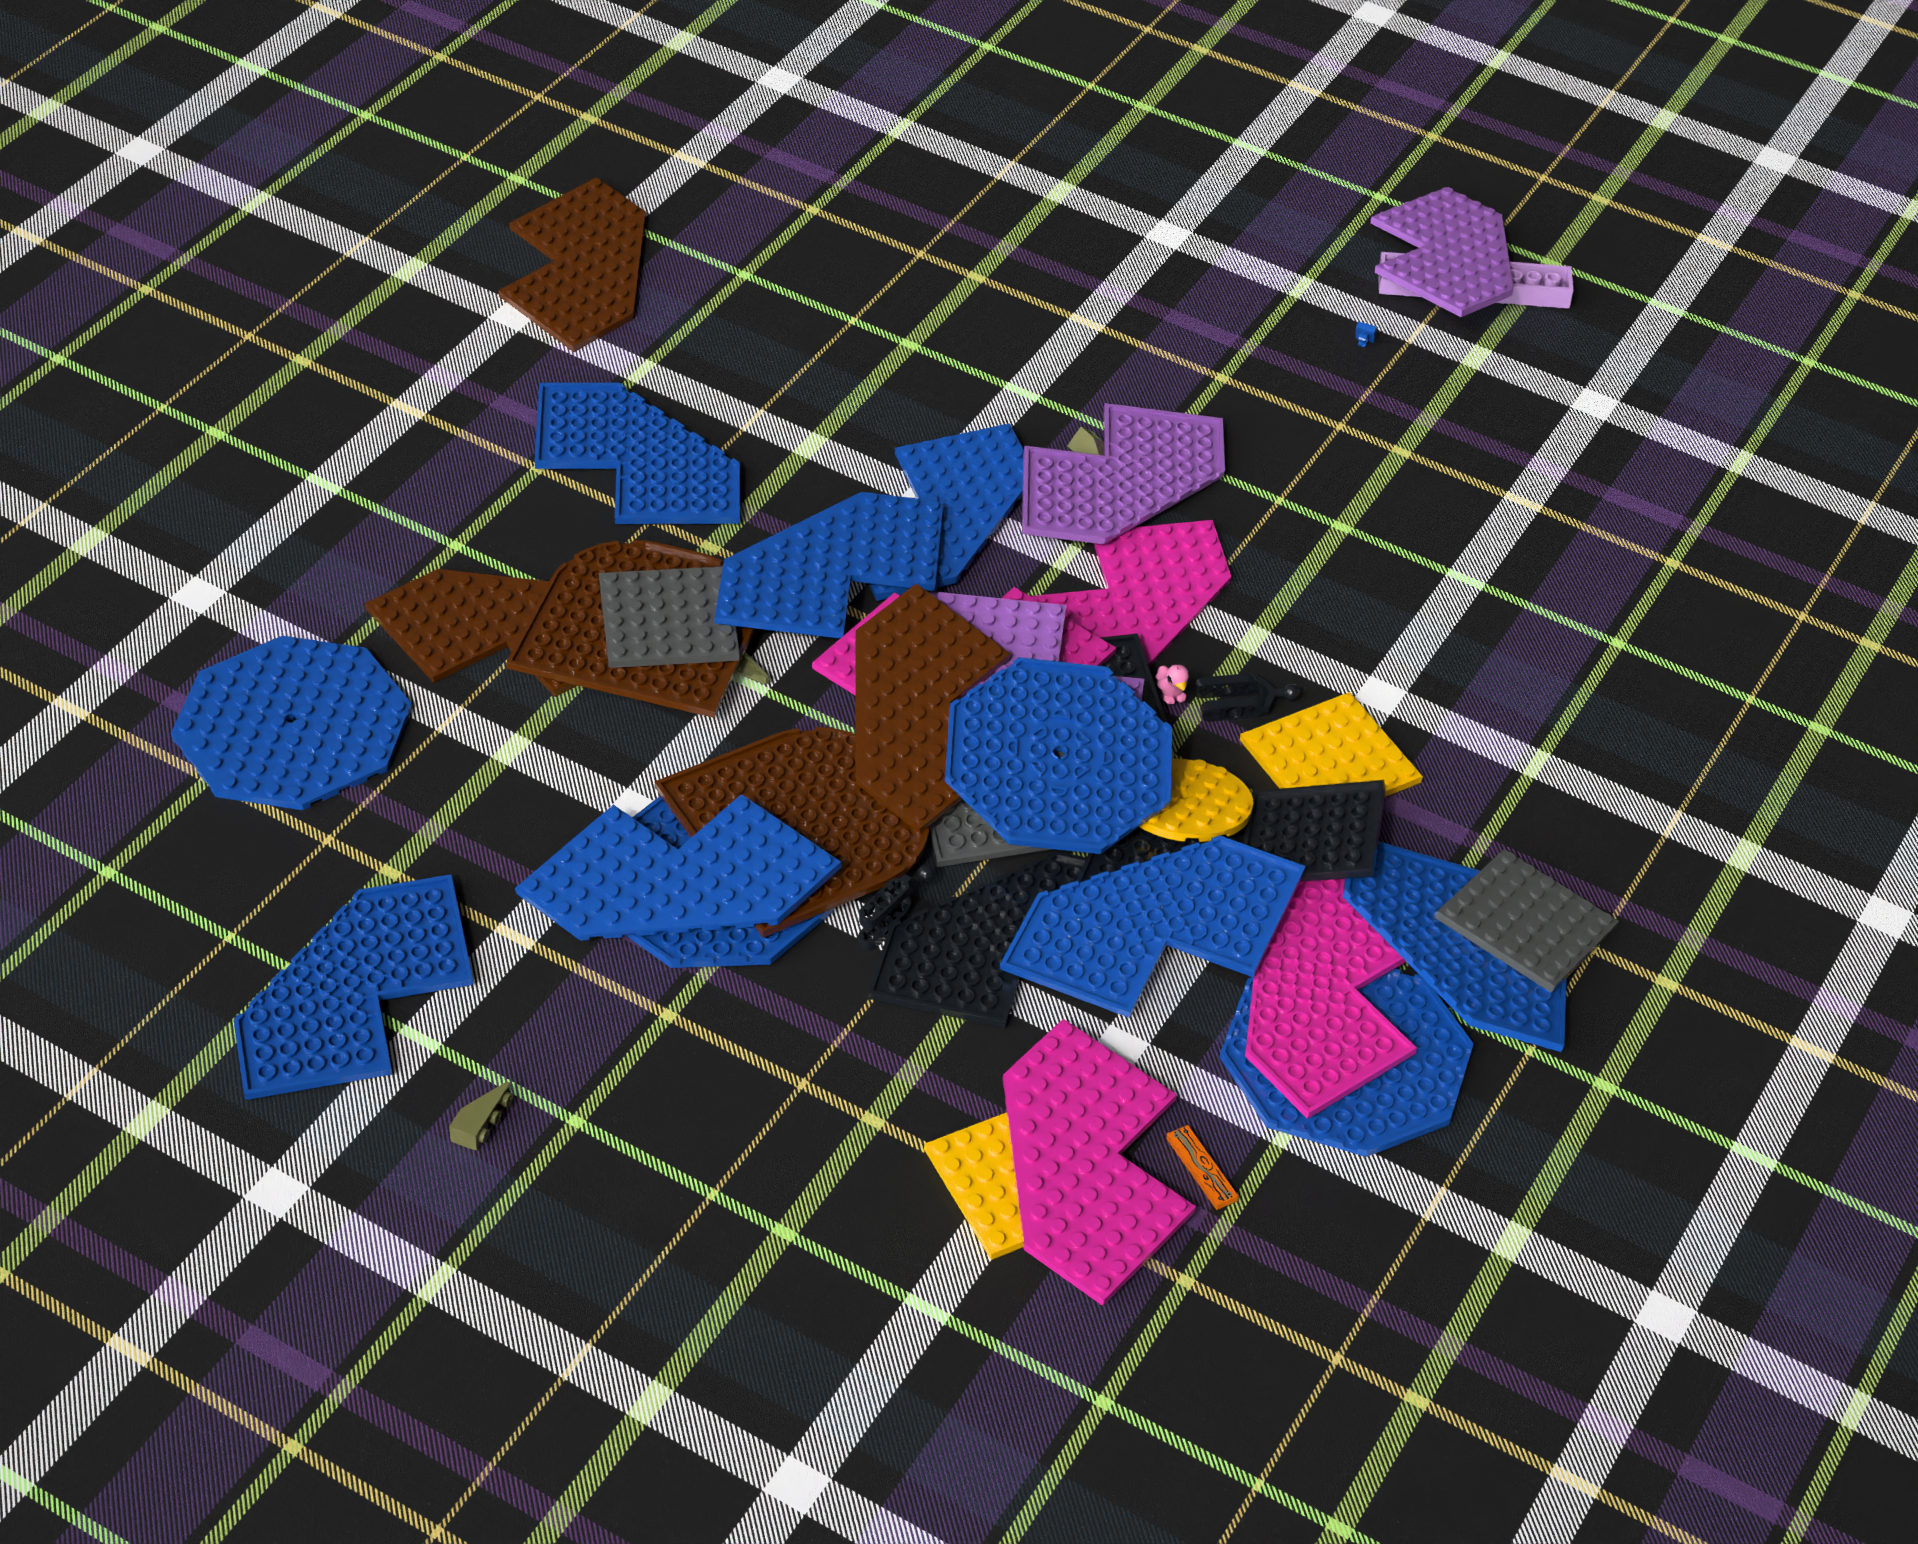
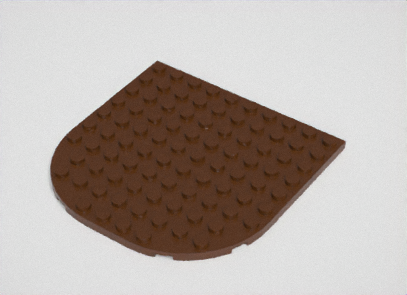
[506,540,756,718]
[654,727,929,938]

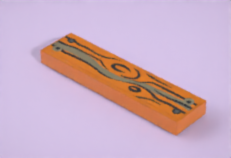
[1166,1125,1238,1210]

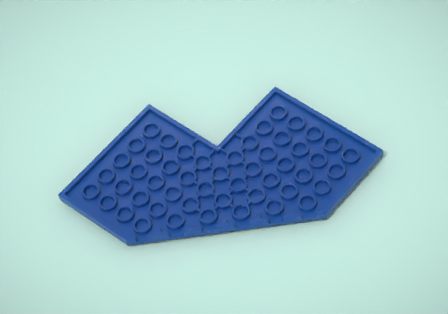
[534,383,740,524]
[868,423,1024,601]
[714,492,943,638]
[515,794,842,941]
[1000,836,1306,1018]
[1342,841,1566,1052]
[233,875,473,1100]

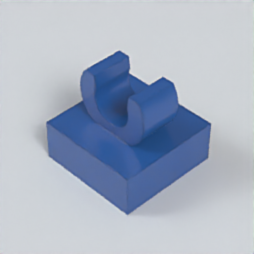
[1356,321,1377,347]

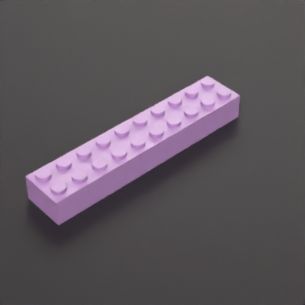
[1378,252,1573,308]

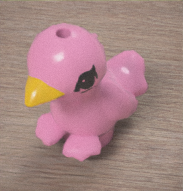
[1155,665,1189,704]

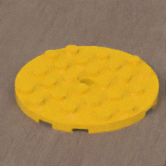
[1139,759,1253,842]

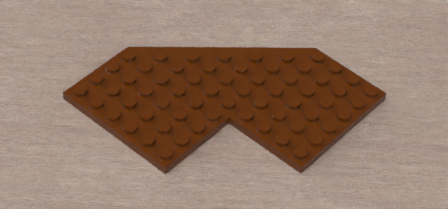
[498,177,646,352]
[365,569,578,697]
[855,583,1010,833]

